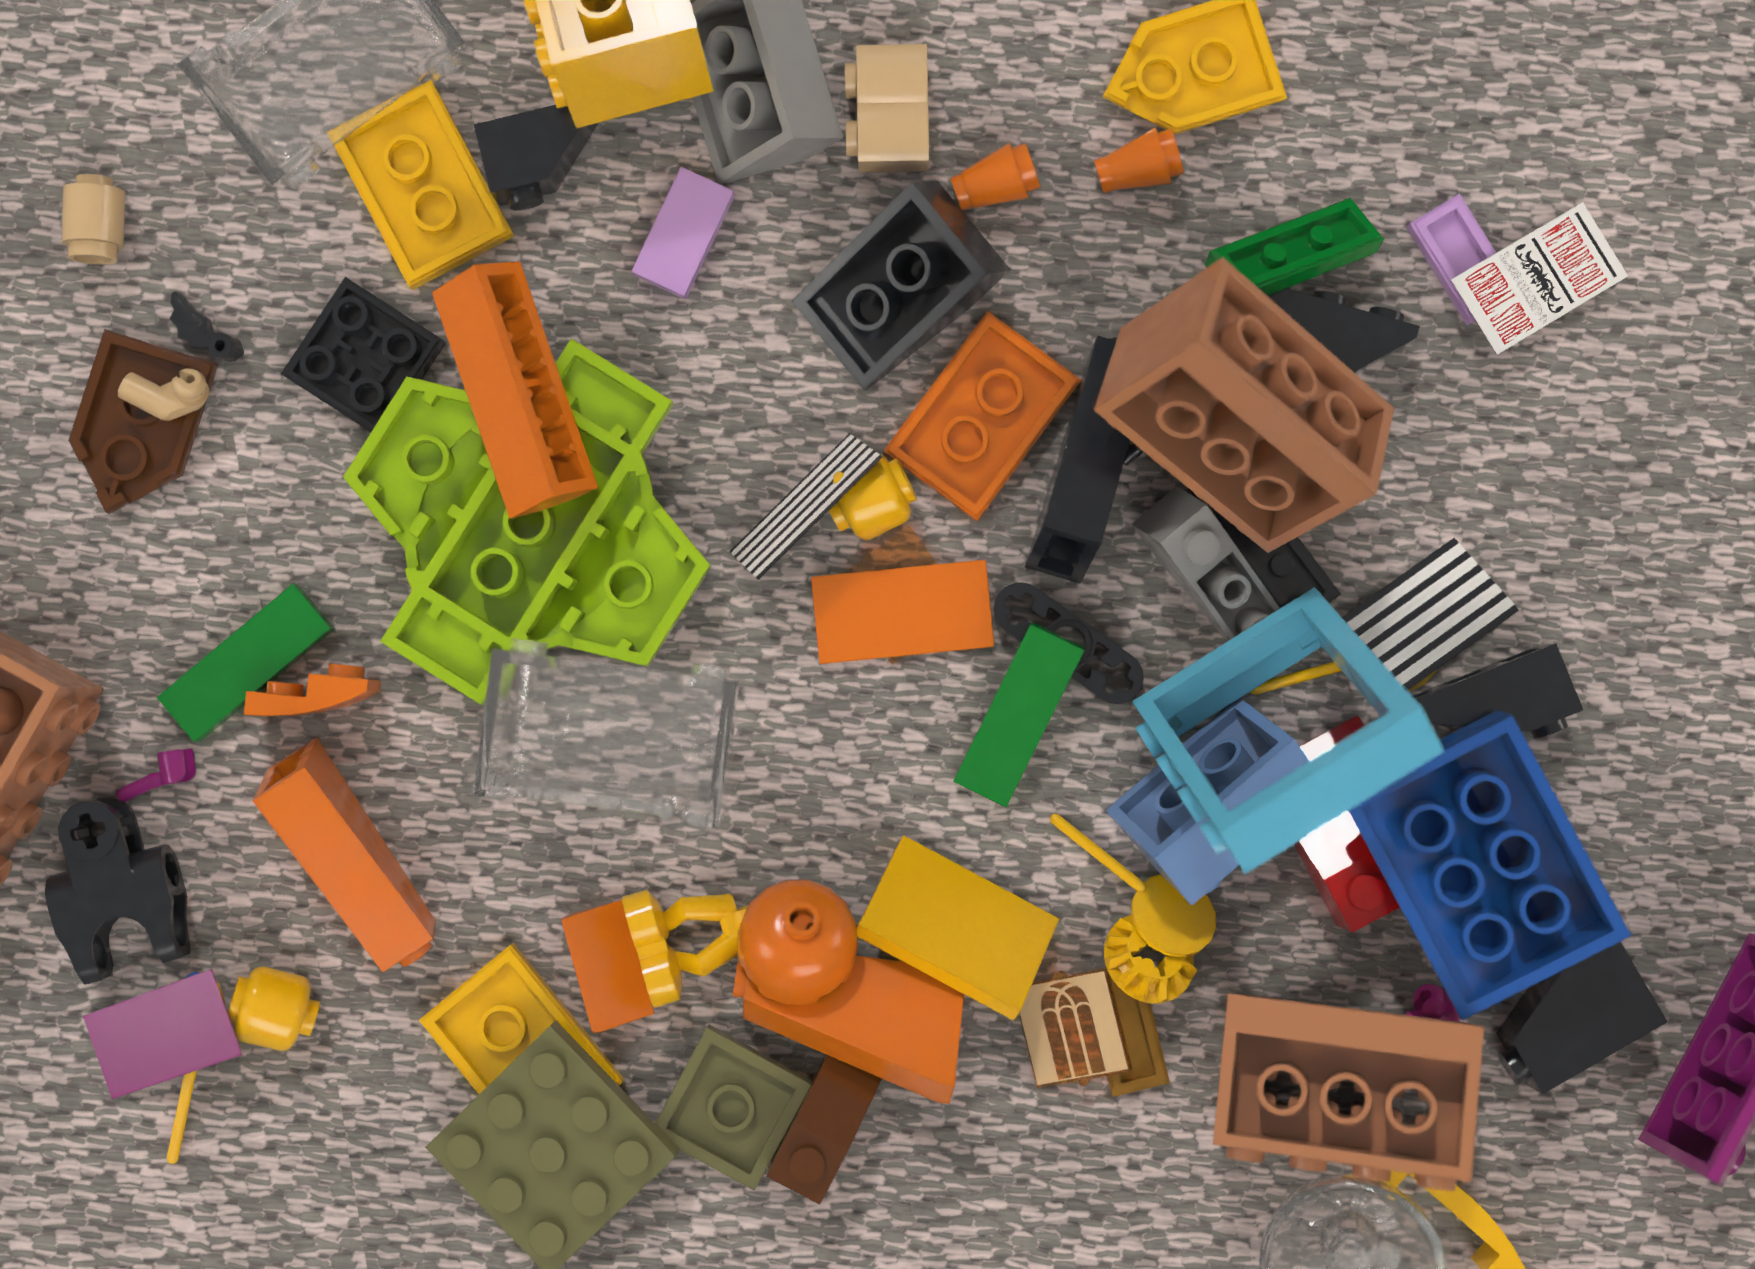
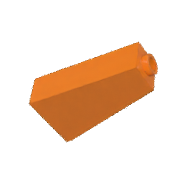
[253,737,436,972]
[733,955,964,1104]

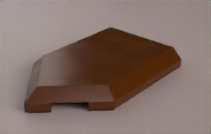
[68,329,218,514]

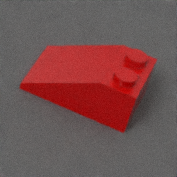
[1294,716,1400,933]

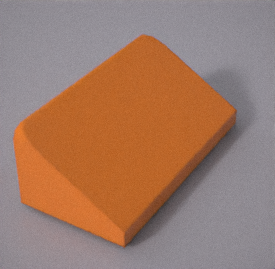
[561,900,655,1034]

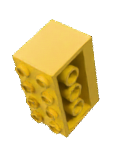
[523,0,714,129]

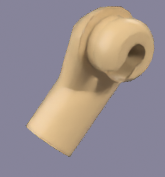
[118,368,209,421]

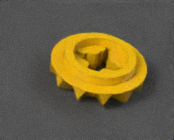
[1104,915,1197,1004]

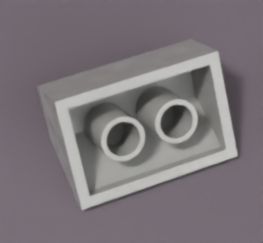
[691,0,843,184]

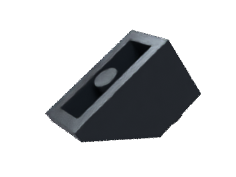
[474,104,598,210]

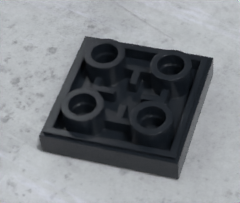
[281,277,446,432]

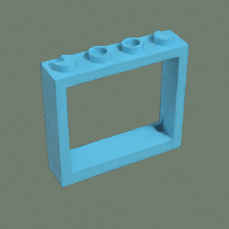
[1132,587,1444,874]

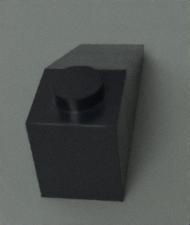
[1378,643,1583,739]

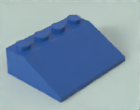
[1348,710,1631,1020]

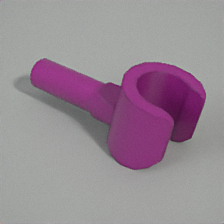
[116,748,196,802]

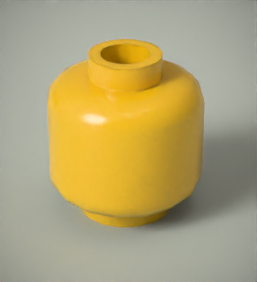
[829,454,917,540]
[227,967,320,1051]

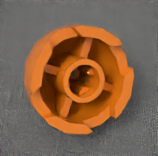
[737,879,858,1005]

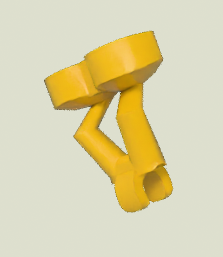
[622,890,749,1008]

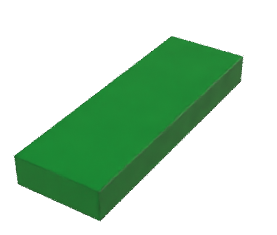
[1204,198,1384,296]
[156,583,335,742]
[953,622,1085,807]

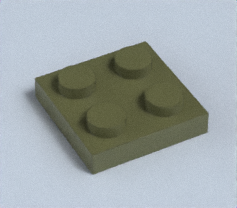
[655,1024,812,1191]

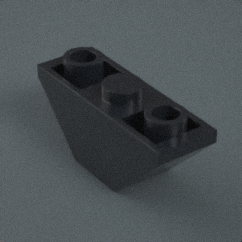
[1268,287,1420,374]

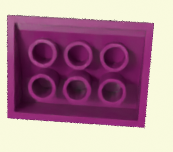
[1638,933,1755,1186]

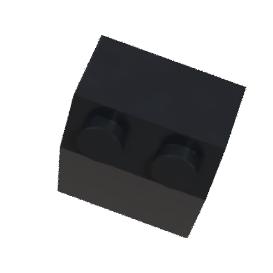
[792,181,1011,390]

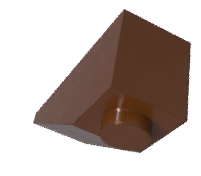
[766,1055,882,1205]

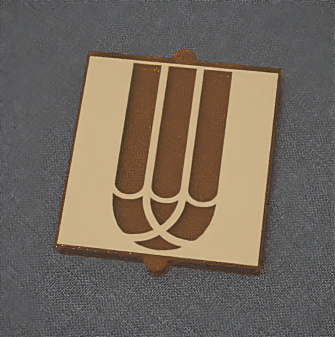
[1019,967,1132,1088]

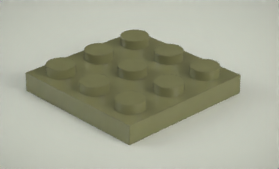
[425,1020,680,1269]

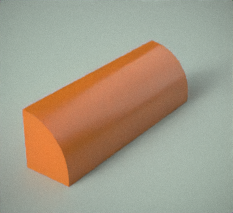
[432,261,598,519]

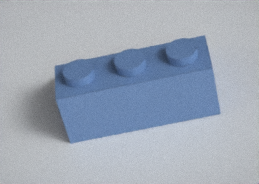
[1105,698,1310,905]

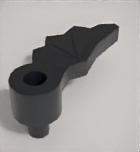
[170,291,244,362]

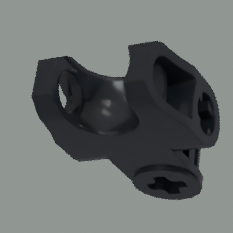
[45,797,190,985]

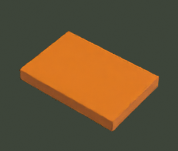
[883,311,1081,522]

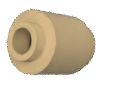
[61,174,125,265]

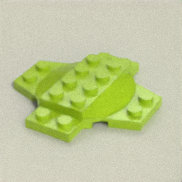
[343,338,712,705]

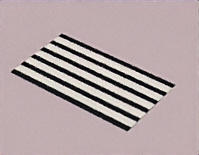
[729,433,883,580]
[1342,538,1519,691]

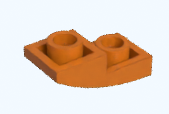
[244,663,381,716]

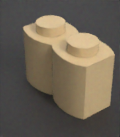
[845,44,929,173]

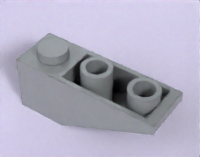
[1132,486,1280,642]

